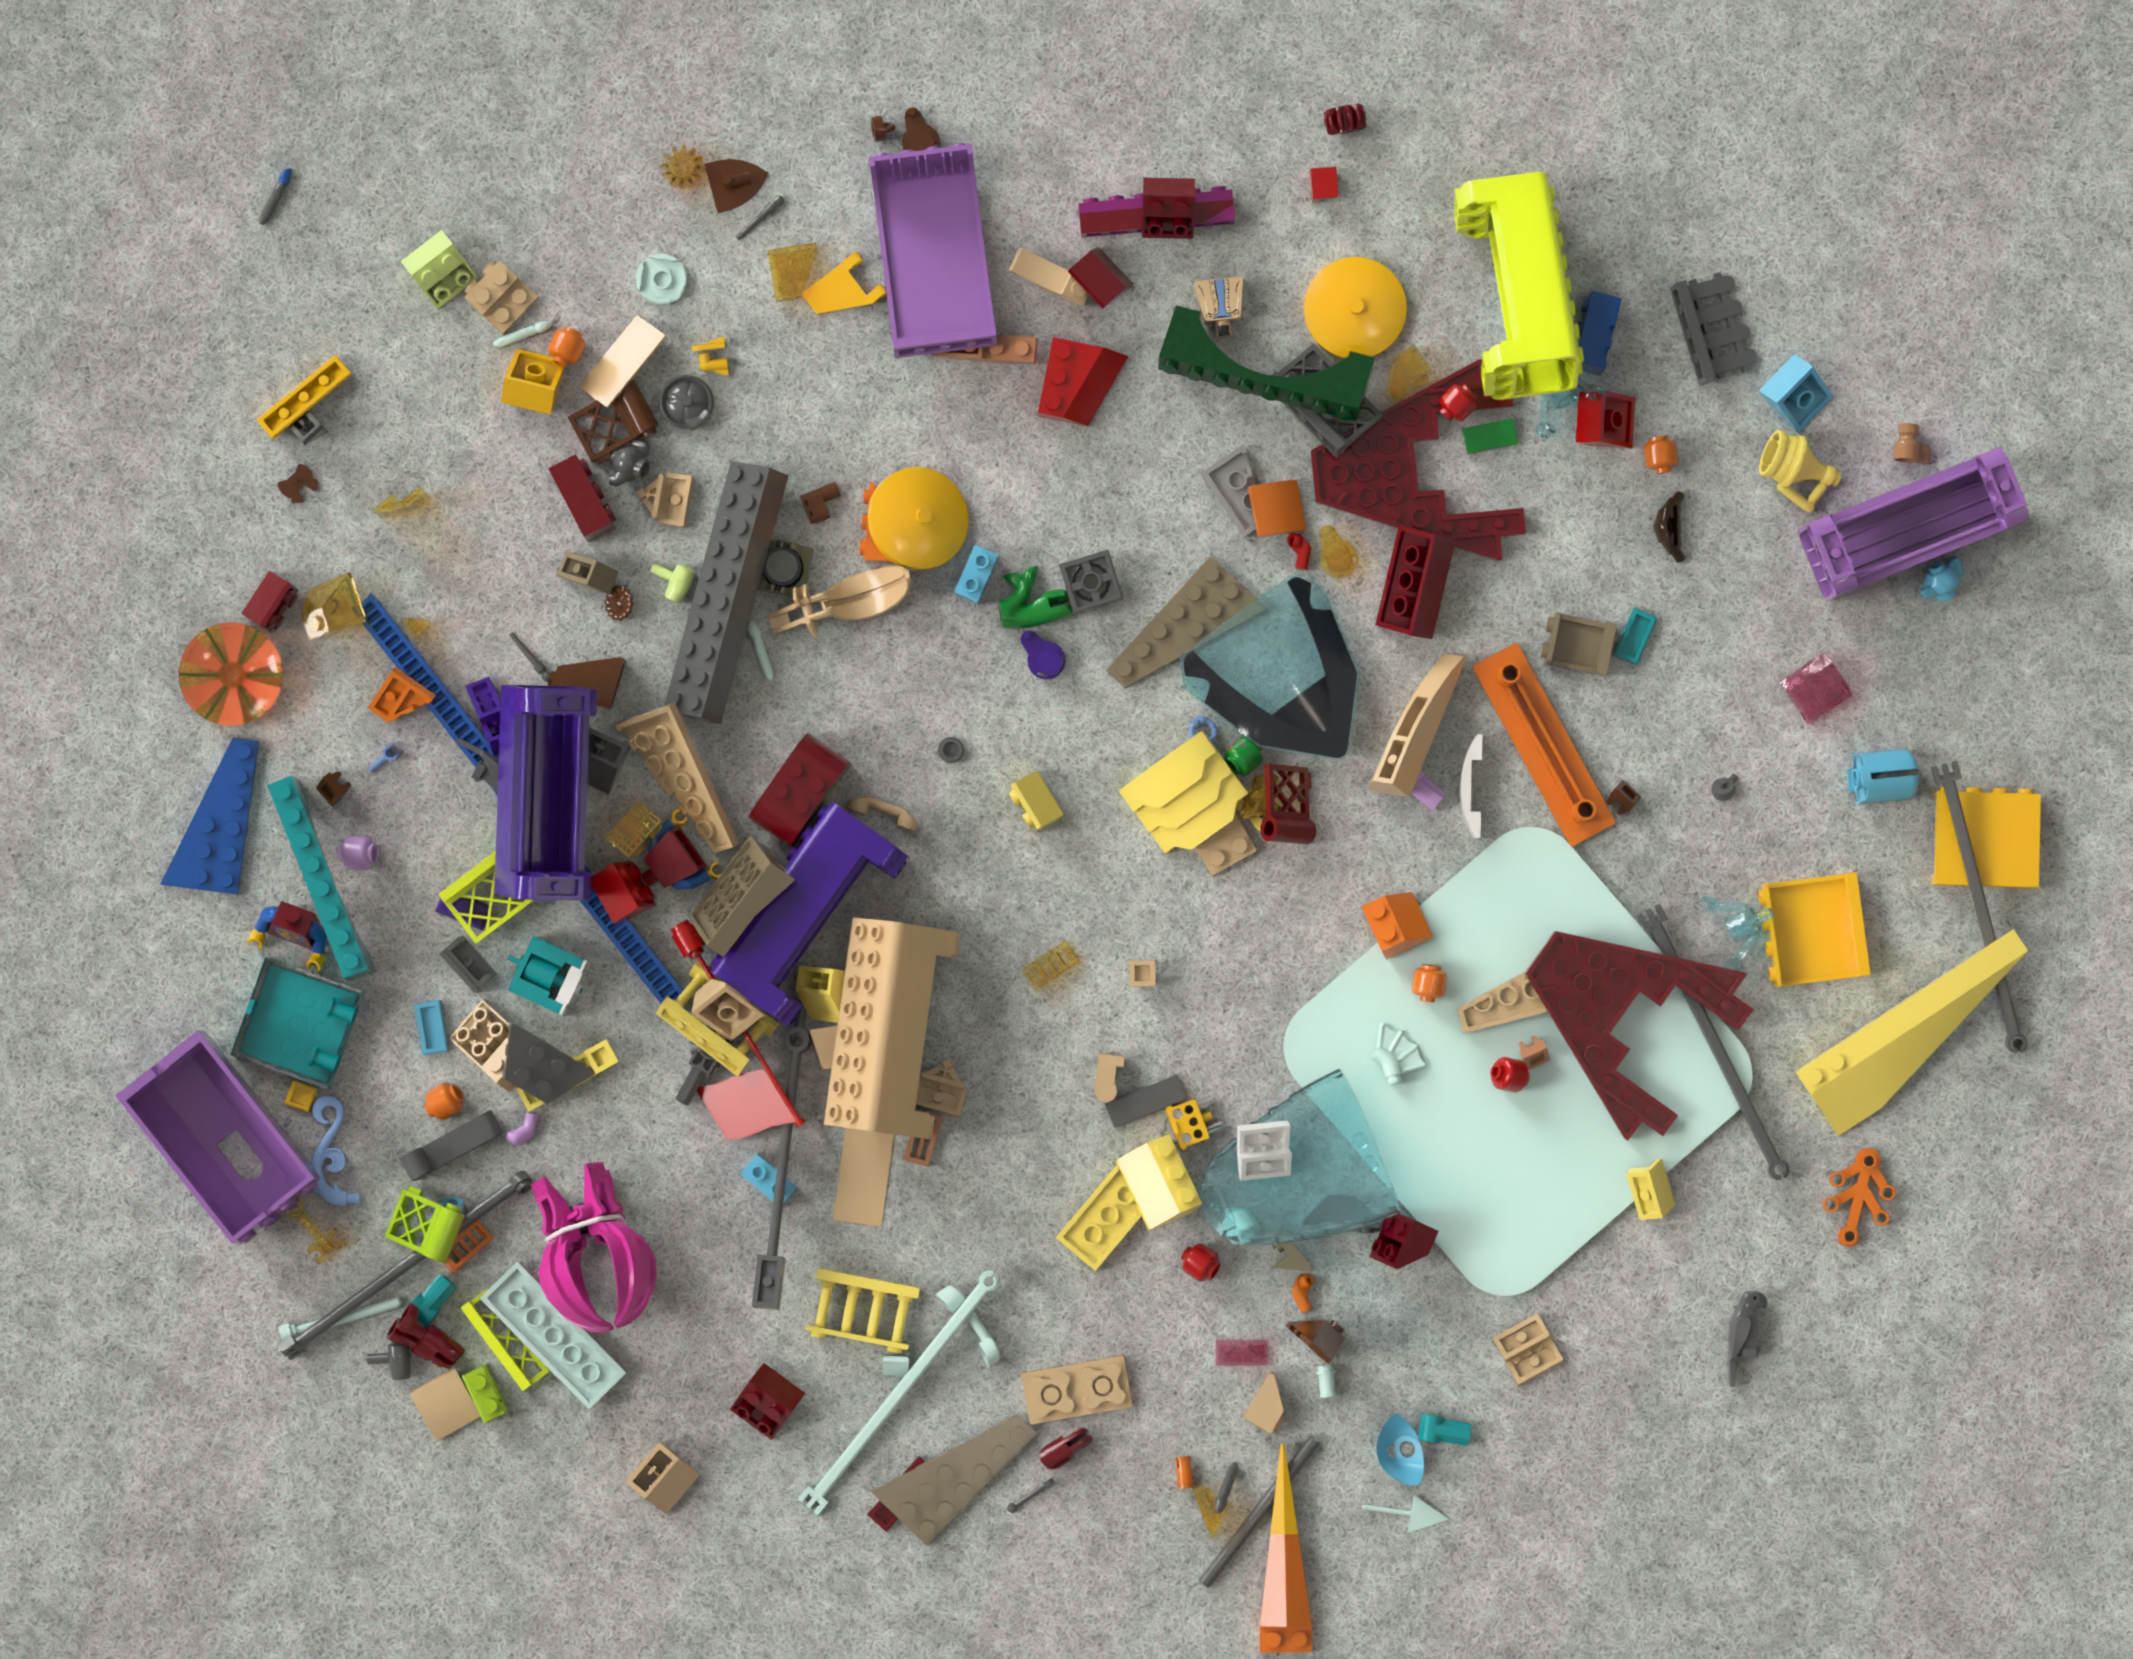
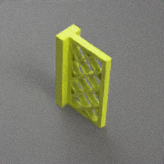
[438,851,534,944]

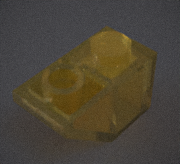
[1384,345,1431,401]

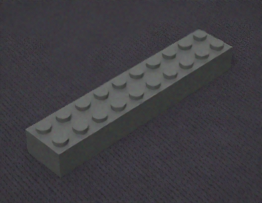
[664,461,789,724]

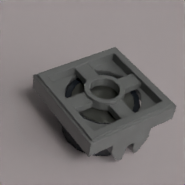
[1059,550,1123,614]

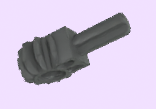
[676,1025,734,1106]

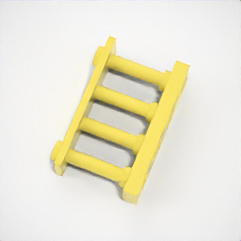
[656,961,779,1077]
[806,1268,920,1354]

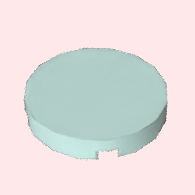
[636,254,688,305]

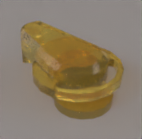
[1319,525,1358,578]

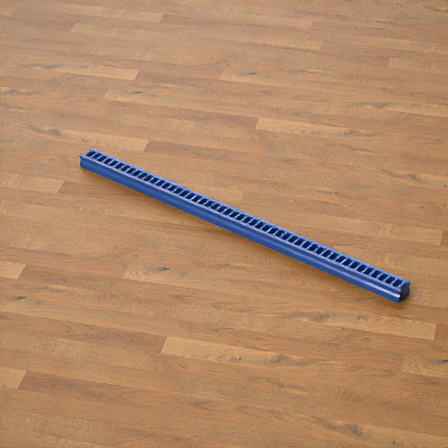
[351,593,684,1004]

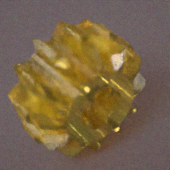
[661,145,705,189]

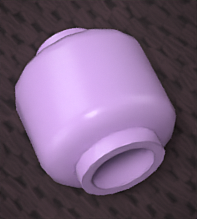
[338,836,378,870]

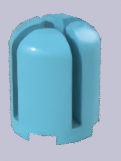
[1847,749,1919,805]

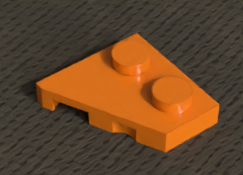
[368,667,436,723]

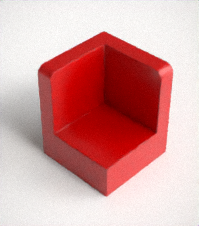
[1309,166,1339,203]

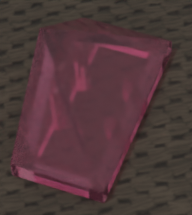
[1215,1339,1268,1366]

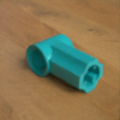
[411,1273,457,1327]
[1417,1413,1472,1446]

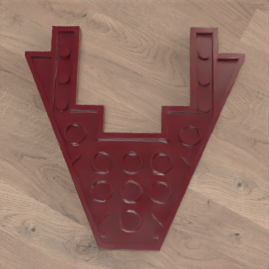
[1310,359,1526,561]
[1524,931,1754,1141]

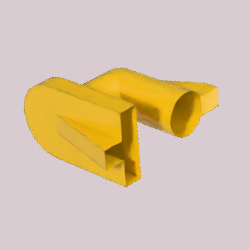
[692,336,729,375]

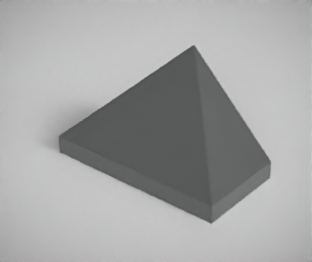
[289,411,328,445]

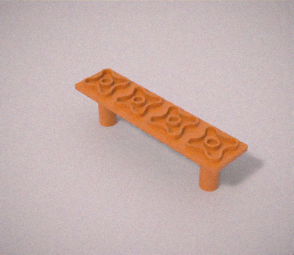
[1472,643,1616,847]

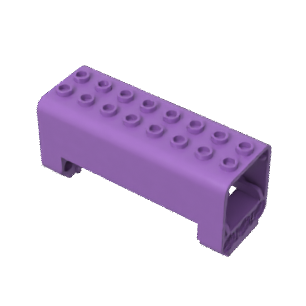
[1798,447,2030,602]

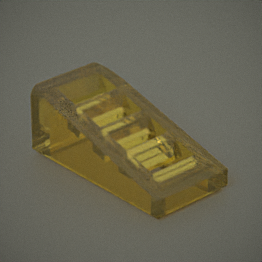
[1022,940,1080,992]

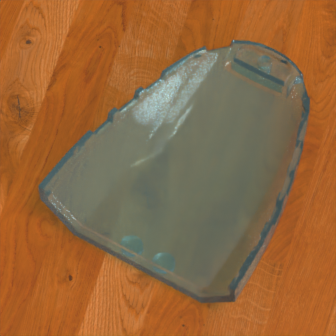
[1199,1069,1401,1244]

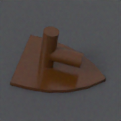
[704,159,768,213]

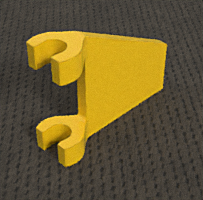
[801,251,887,314]

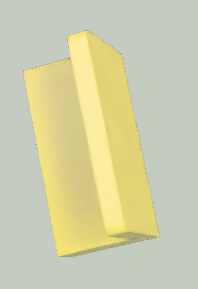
[1626,1159,1675,1220]

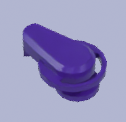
[1021,630,1066,680]

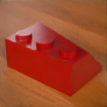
[1038,337,1129,427]

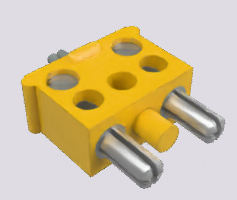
[1159,1097,1224,1151]

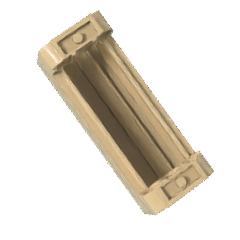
[824,918,960,1139]

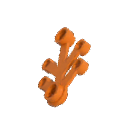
[1822,1148,1896,1247]

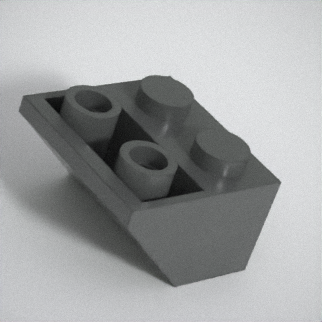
[587,727,631,794]

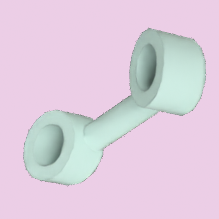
[935,1285,1000,1368]

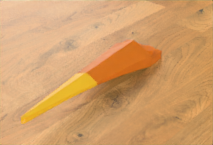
[1259,1443,1312,1653]

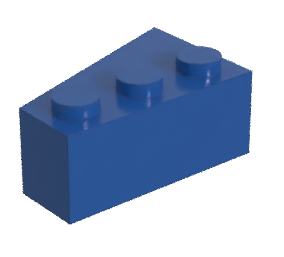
[1578,291,1622,376]

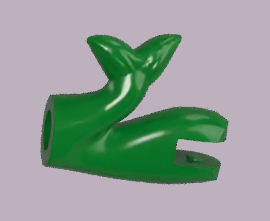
[998,566,1073,629]

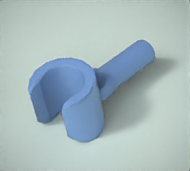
[369,742,403,772]

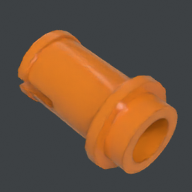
[1174,1456,1196,1489]

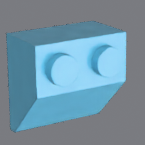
[1759,354,1834,433]

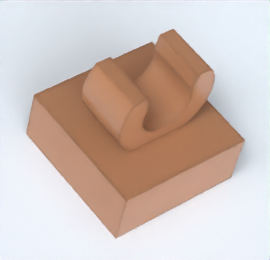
[1519,1035,1551,1070]

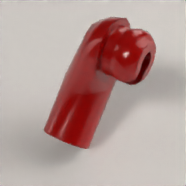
[1287,533,1312,570]

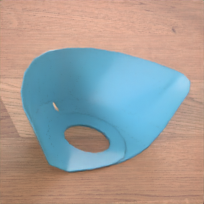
[1376,1414,1424,1486]

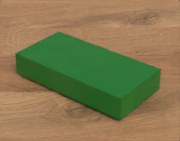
[1462,418,1518,454]

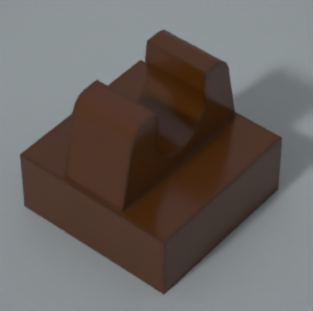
[316,771,351,807]
[1607,780,1641,815]

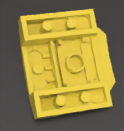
[1119,730,1249,853]

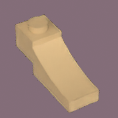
[1008,248,1089,306]

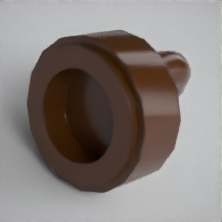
[871,116,896,142]

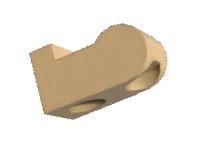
[1094,1054,1125,1102]

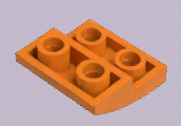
[1248,480,1306,538]

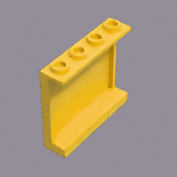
[1931,787,2041,889]
[1758,872,1871,987]

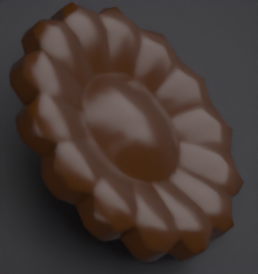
[604,585,634,621]

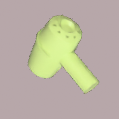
[651,563,695,604]

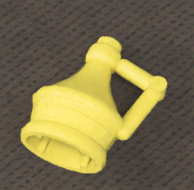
[1759,430,1841,513]

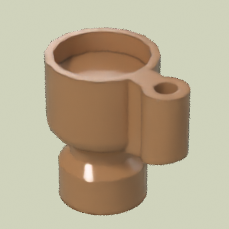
[1893,423,1931,464]

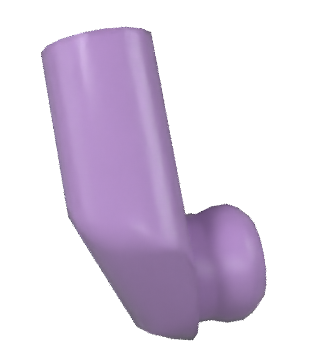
[506,1112,538,1145]

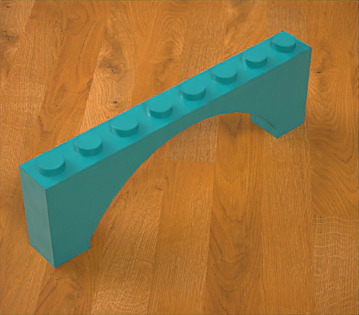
[267,776,375,980]

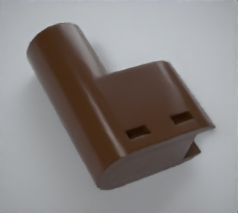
[800,482,841,524]

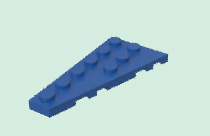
[160,738,259,895]

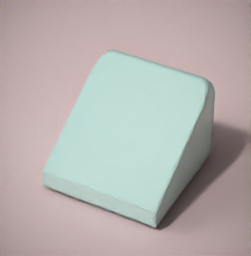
[883,1355,909,1376]

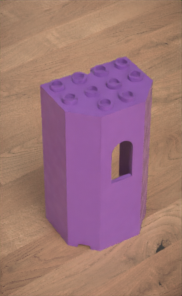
[115,1030,321,1244]

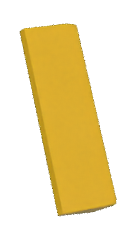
[256,354,352,440]

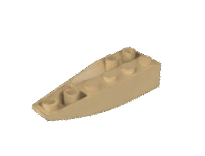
[1368,653,1466,797]

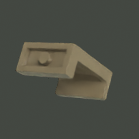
[1541,612,1617,676]

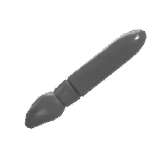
[1215,1462,1238,1513]

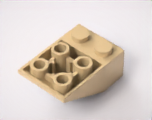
[449,999,516,1092]

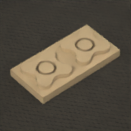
[1021,1355,1133,1425]

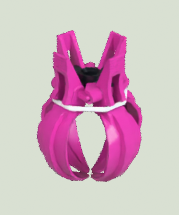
[531,1162,657,1333]

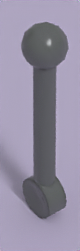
[1007,1478,1054,1513]

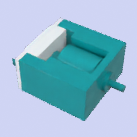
[507,936,594,1016]

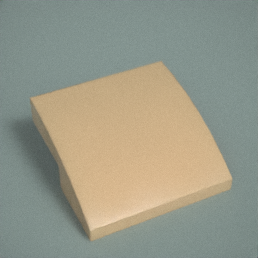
[1492,1313,1564,1387]
[409,1367,480,1441]

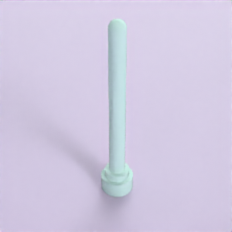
[279,1298,403,1341]

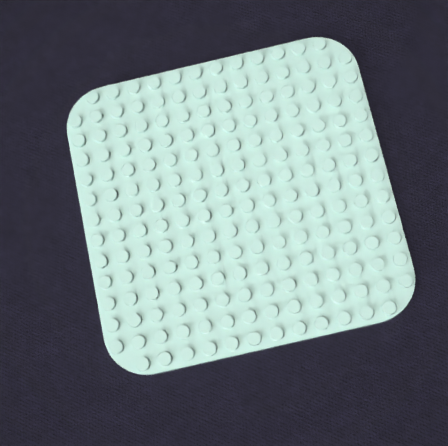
[1283,827,1752,1296]

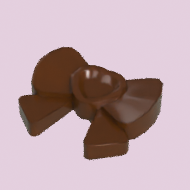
[278,464,318,503]

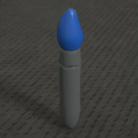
[259,168,292,225]

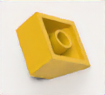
[501,348,565,415]

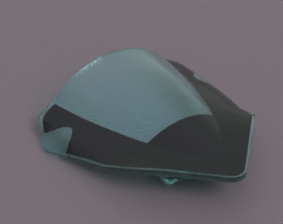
[1179,572,1360,760]

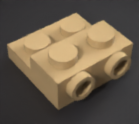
[464,260,538,335]

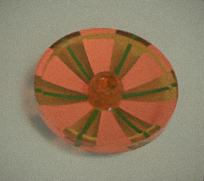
[179,622,284,726]

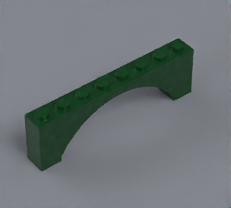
[1158,305,1375,422]

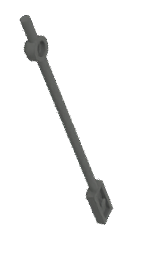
[752,1002,812,1310]

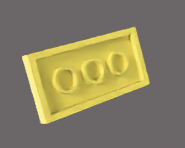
[1056,1164,1142,1271]

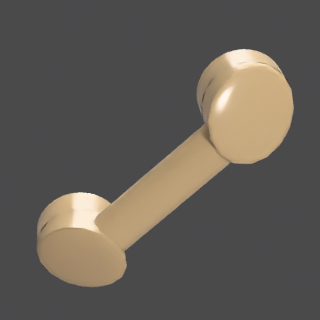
[847,797,918,831]

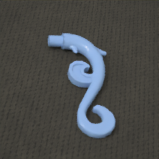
[311,1095,361,1206]

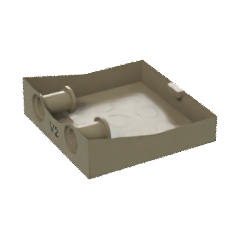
[688,835,795,957]

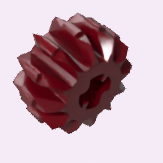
[1323,103,1367,135]

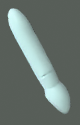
[493,321,553,348]
[748,620,773,681]

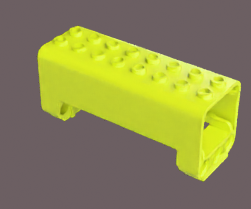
[1454,172,1584,400]

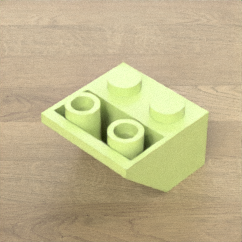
[401,230,478,309]

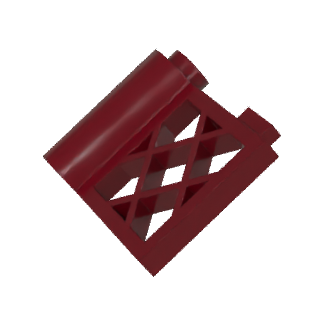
[1260,764,1317,845]

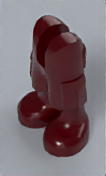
[386,1303,465,1369]

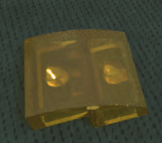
[373,486,432,519]

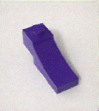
[465,677,501,756]

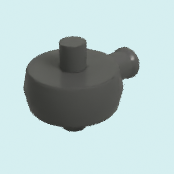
[1711,774,1738,801]

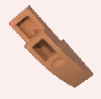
[932,335,1038,364]

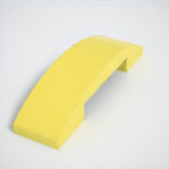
[516,1039,619,1112]

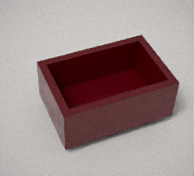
[548,454,617,542]

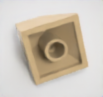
[691,979,765,1041]

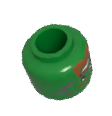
[1225,737,1263,775]

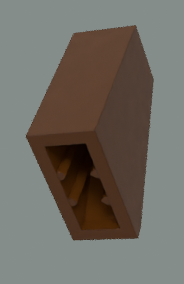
[548,657,626,710]

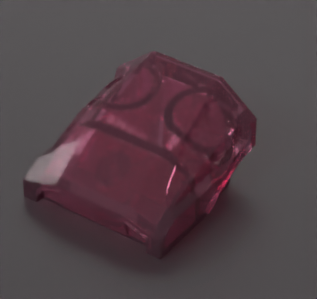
[1779,653,1853,725]

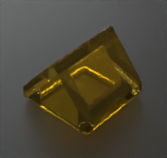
[403,618,432,641]

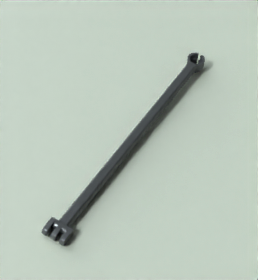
[1931,760,2027,1053]
[1636,904,1789,1180]
[278,1171,532,1360]

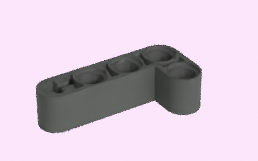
[399,1110,504,1182]

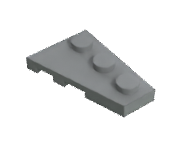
[1201,444,1256,537]

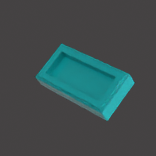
[1613,608,1657,665]

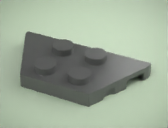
[502,1021,594,1104]

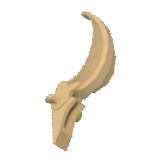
[767,566,912,638]

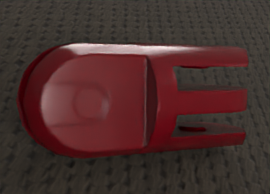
[1039,1428,1093,1470]

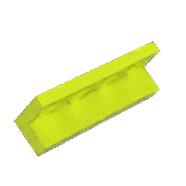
[461,1288,550,1391]

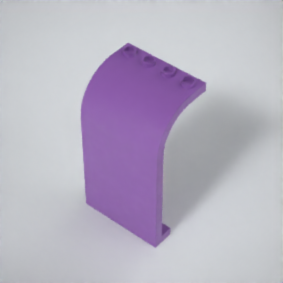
[869,143,997,358]

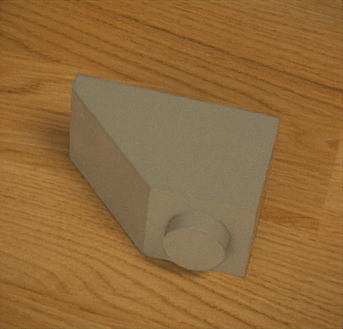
[557,552,619,595]

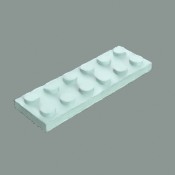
[479,1262,626,1410]

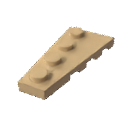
[1457,972,1547,1034]

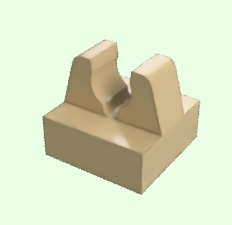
[1129,960,1156,987]

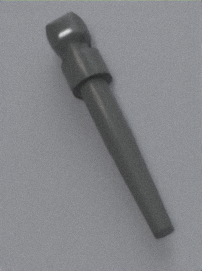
[736,195,784,240]
[509,632,551,682]

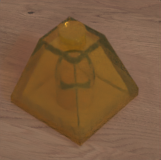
[301,572,367,640]

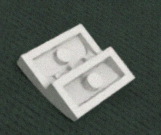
[1237,1120,1292,1181]

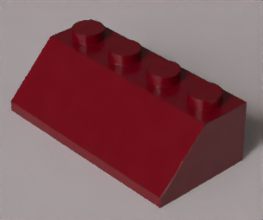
[1375,525,1456,639]

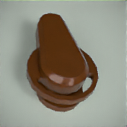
[902,107,940,151]

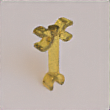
[286,1197,347,1264]

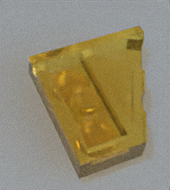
[767,242,817,302]

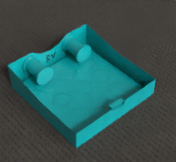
[230,957,365,1089]

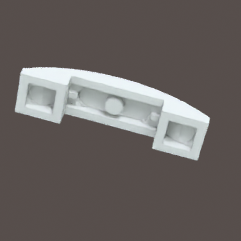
[1459,734,1483,839]

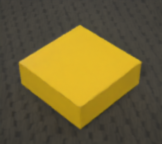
[284,1080,318,1113]

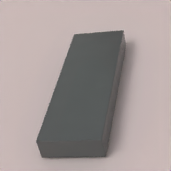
[1105,1075,1186,1128]

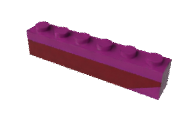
[1078,186,1235,238]

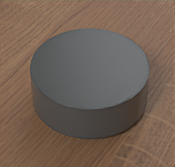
[938,737,964,763]

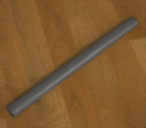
[1199,1436,1320,1588]

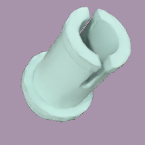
[1316,1364,1337,1398]

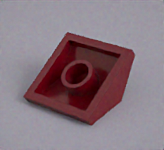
[1068,247,1133,309]

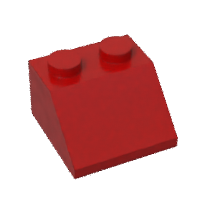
[1576,390,1635,448]

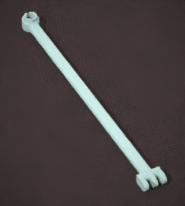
[798,1270,1000,1516]

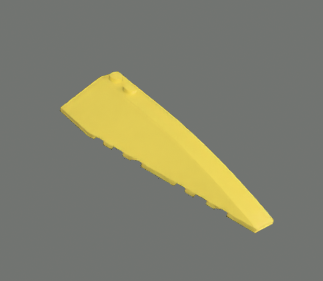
[1795,929,2028,1136]

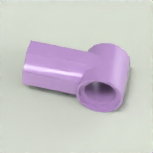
[1411,771,1446,811]

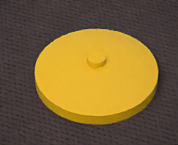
[1304,257,1407,359]
[868,467,969,570]

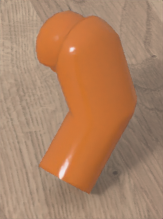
[1291,1273,1314,1313]

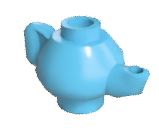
[1919,556,1964,601]

